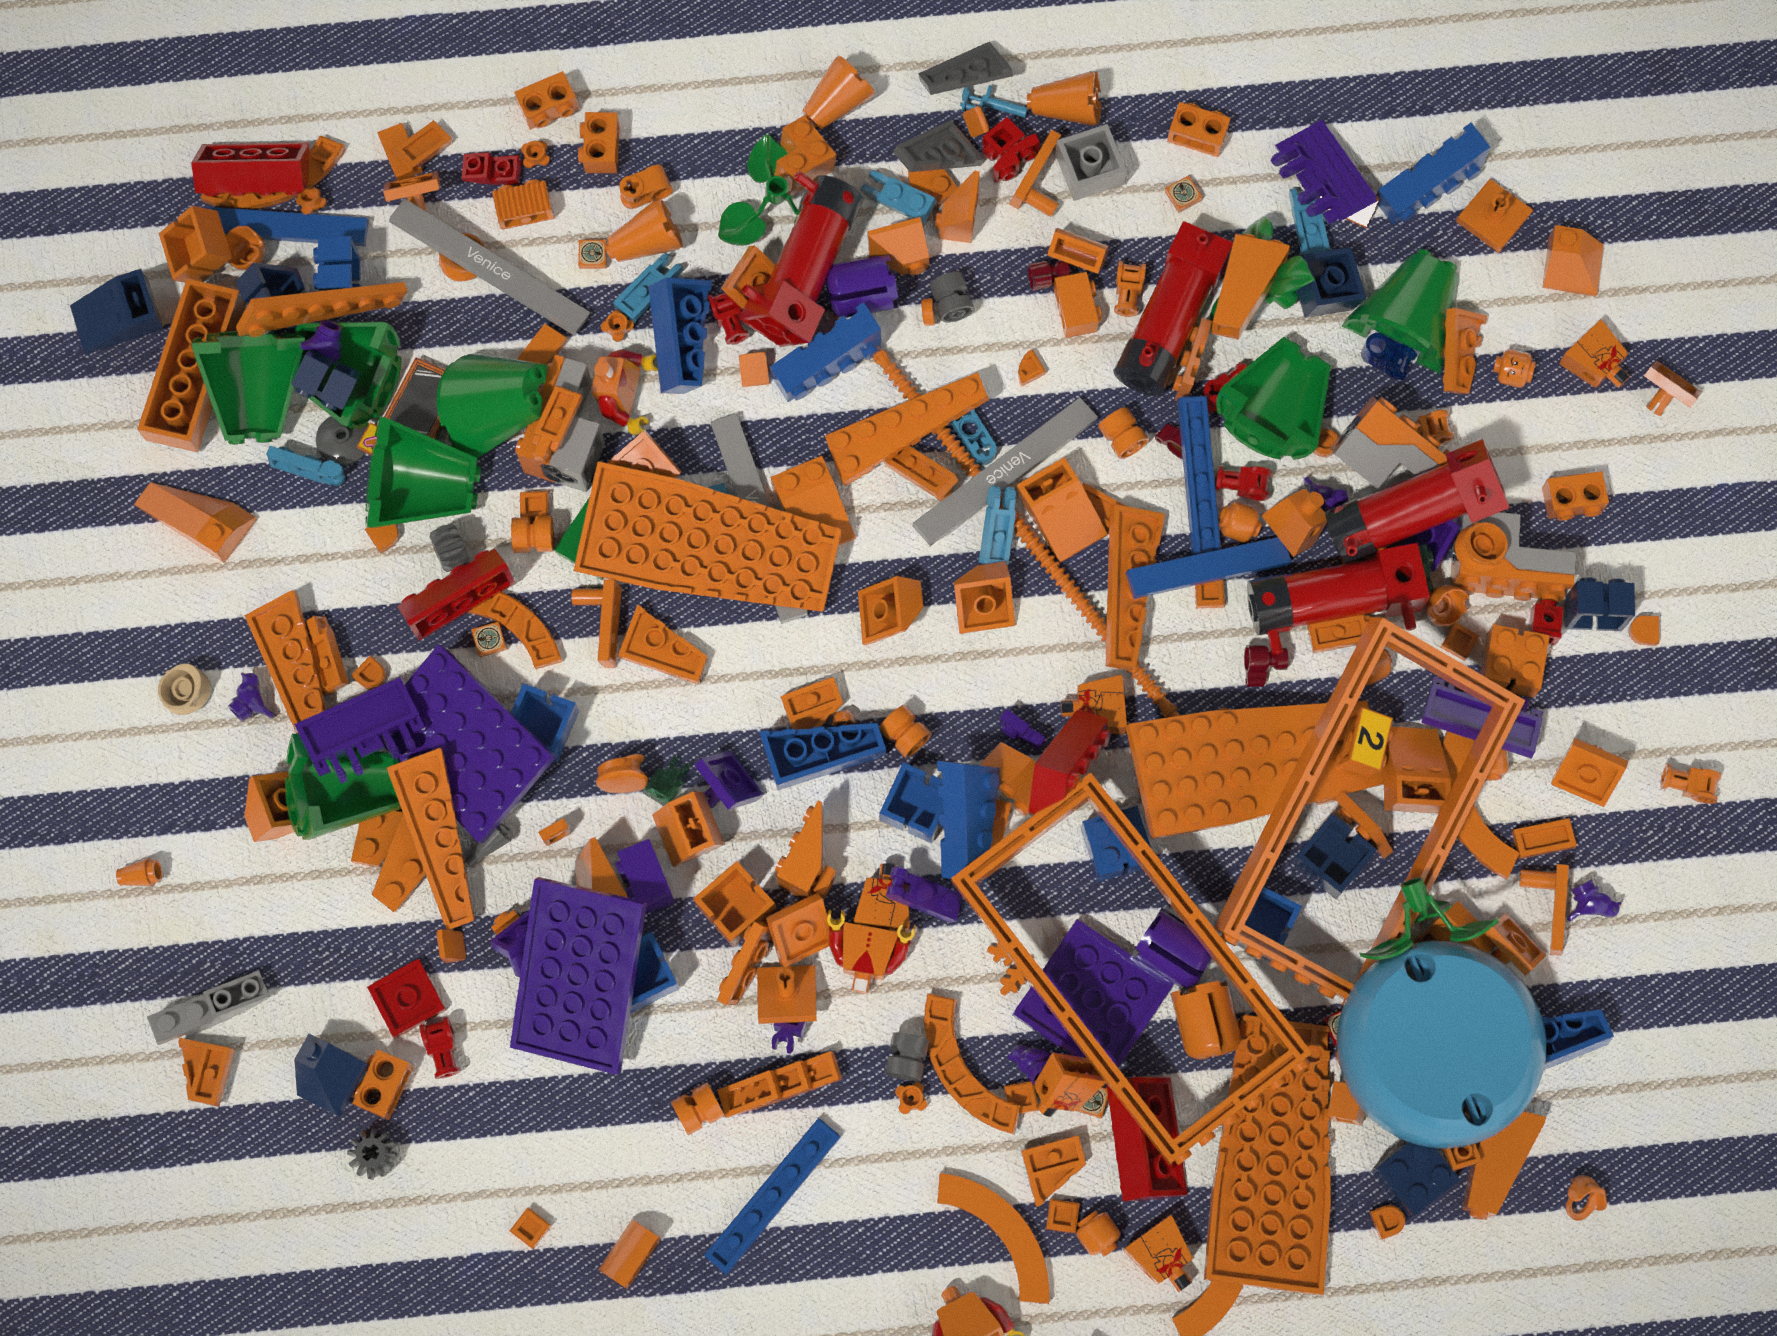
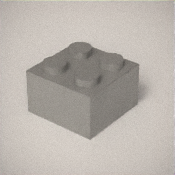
[1055,124,1126,201]

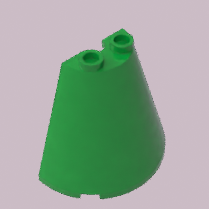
[1342,249,1458,374]
[293,322,402,429]
[191,331,305,445]
[1216,337,1331,460]
[437,353,548,458]
[365,417,481,528]
[285,733,402,840]

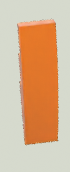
[717,1051,842,1118]

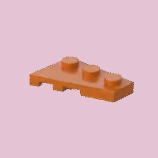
[1443,308,1488,394]
[1172,318,1212,401]
[618,604,708,684]
[371,813,425,913]
[717,921,772,1005]

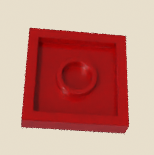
[367,959,447,1039]

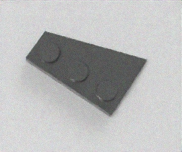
[918,41,1013,95]
[893,120,985,172]

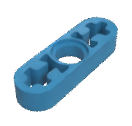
[950,409,997,465]

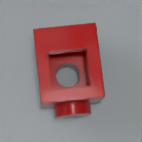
[982,117,1025,161]
[1529,600,1563,646]

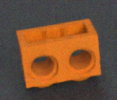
[514,71,579,130]
[1167,102,1230,157]
[578,112,620,174]
[1542,471,1609,521]
[352,1049,414,1120]

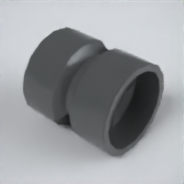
[930,272,975,323]
[884,1032,930,1082]

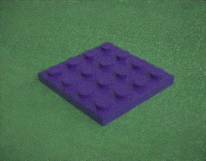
[1012,919,1174,1068]

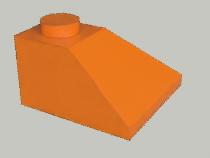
[935,170,980,243]
[867,217,929,275]
[1542,225,1603,296]
[954,561,1015,634]
[858,576,923,645]
[244,771,294,842]

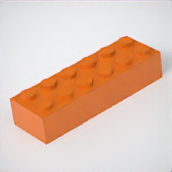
[137,279,246,453]

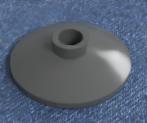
[316,416,368,466]

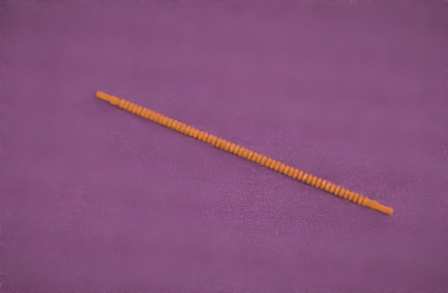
[873,346,1180,718]

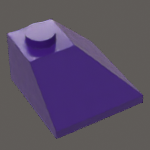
[1396,518,1462,572]

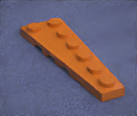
[236,282,408,337]
[825,372,989,486]
[1105,504,1165,671]
[244,590,327,733]
[387,748,475,930]

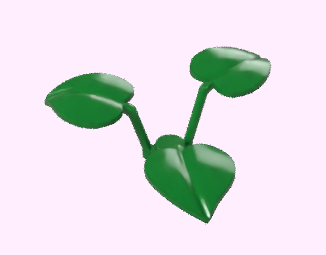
[718,134,801,246]
[1209,216,1315,331]
[1359,877,1499,960]

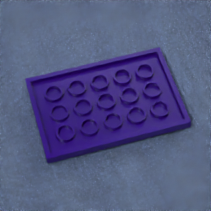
[379,644,556,843]
[510,877,647,1075]

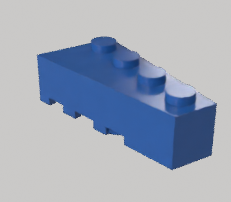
[1376,122,1490,225]
[648,277,712,394]
[770,302,881,402]
[759,723,886,791]
[937,761,1000,883]
[1542,1010,1614,1070]

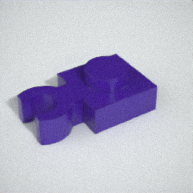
[999,709,1046,751]
[772,1022,807,1054]

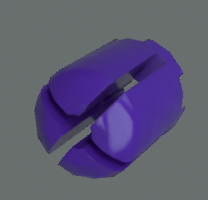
[826,255,899,318]
[1131,907,1213,988]

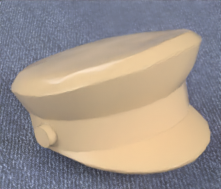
[158,663,211,715]

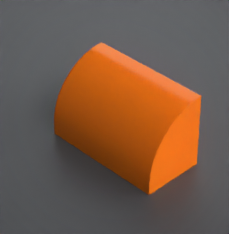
[1047,227,1109,274]
[598,1219,661,1289]

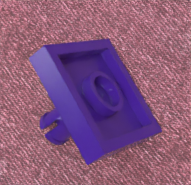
[694,750,764,810]

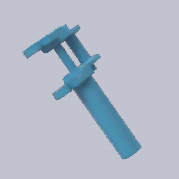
[960,85,1028,118]

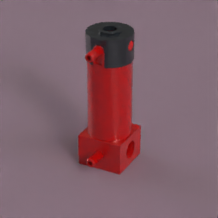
[739,171,864,347]
[1113,221,1233,396]
[1325,439,1510,564]
[1247,543,1430,655]

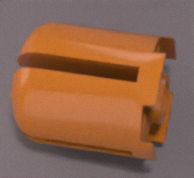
[1170,980,1242,1060]

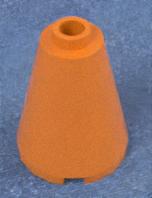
[802,55,875,130]
[1027,71,1101,126]
[605,198,683,262]

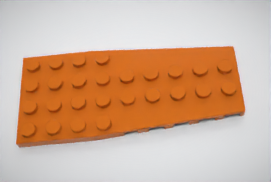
[573,462,842,612]
[1125,701,1384,839]
[1204,1015,1331,1296]

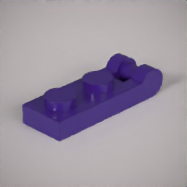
[886,867,962,923]

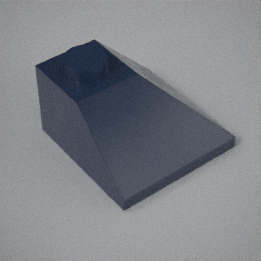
[294,1034,369,1117]

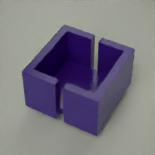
[615,839,675,915]

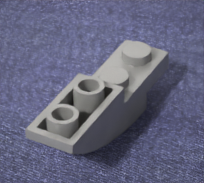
[147,971,269,1045]

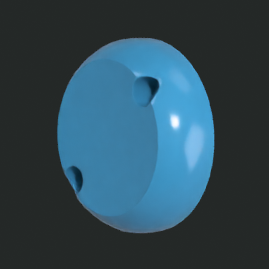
[1337,941,1546,1149]

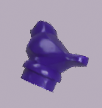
[300,320,342,364]
[1303,477,1349,512]
[228,672,275,722]
[1567,880,1622,922]
[1007,1045,1062,1085]

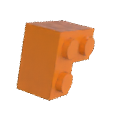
[775,115,836,196]
[980,742,1038,816]

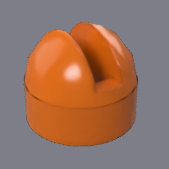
[833,710,855,727]

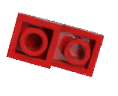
[992,133,1040,183]
[461,152,522,185]

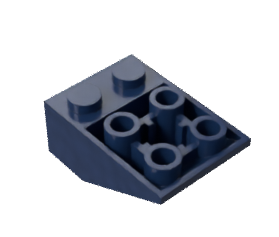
[70,268,164,355]

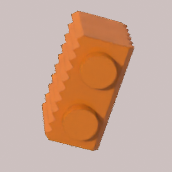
[492,180,554,230]

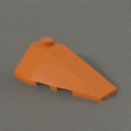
[134,482,257,563]

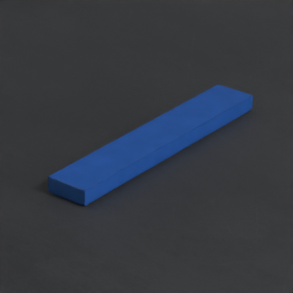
[206,207,369,247]
[1177,396,1221,556]
[1126,537,1291,599]
[704,1117,841,1275]

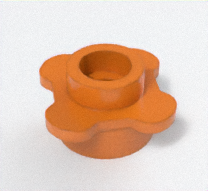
[521,141,550,168]
[296,187,327,215]
[601,310,634,342]
[895,1082,927,1114]

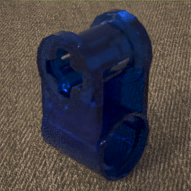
[1361,333,1417,380]

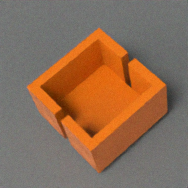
[158,206,232,283]
[1480,624,1550,698]
[693,861,777,948]

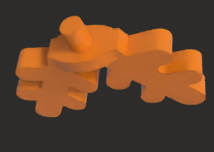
[987,943,1026,996]

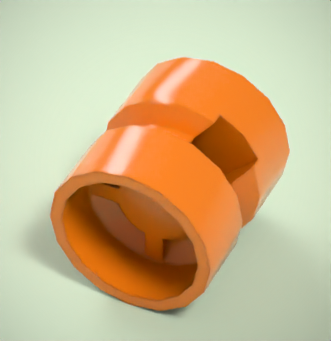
[1098,407,1149,460]
[511,516,555,553]
[879,705,932,759]
[671,1082,725,1136]

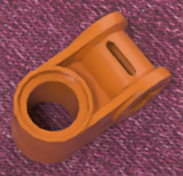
[619,165,673,209]

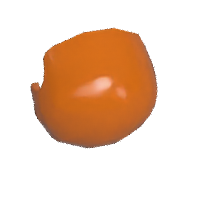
[225,226,266,270]
[1426,584,1469,627]

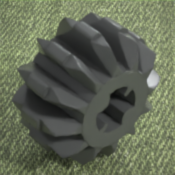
[429,524,470,572]
[347,1128,399,1180]

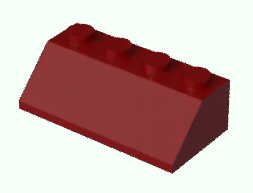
[191,142,310,196]
[397,548,515,641]
[1028,709,1111,814]
[1106,1077,1188,1202]

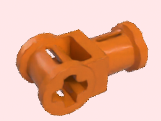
[1114,260,1146,317]
[1414,410,1454,444]
[1660,764,1722,804]

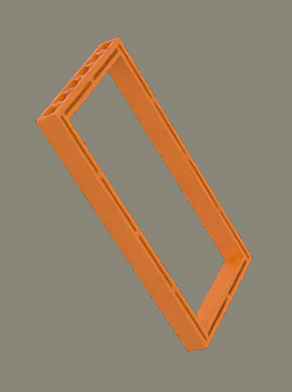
[1214,617,1525,1005]
[951,772,1312,1165]

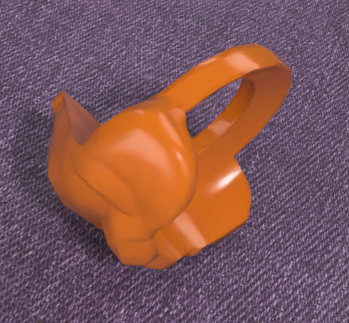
[1566,1175,1607,1221]

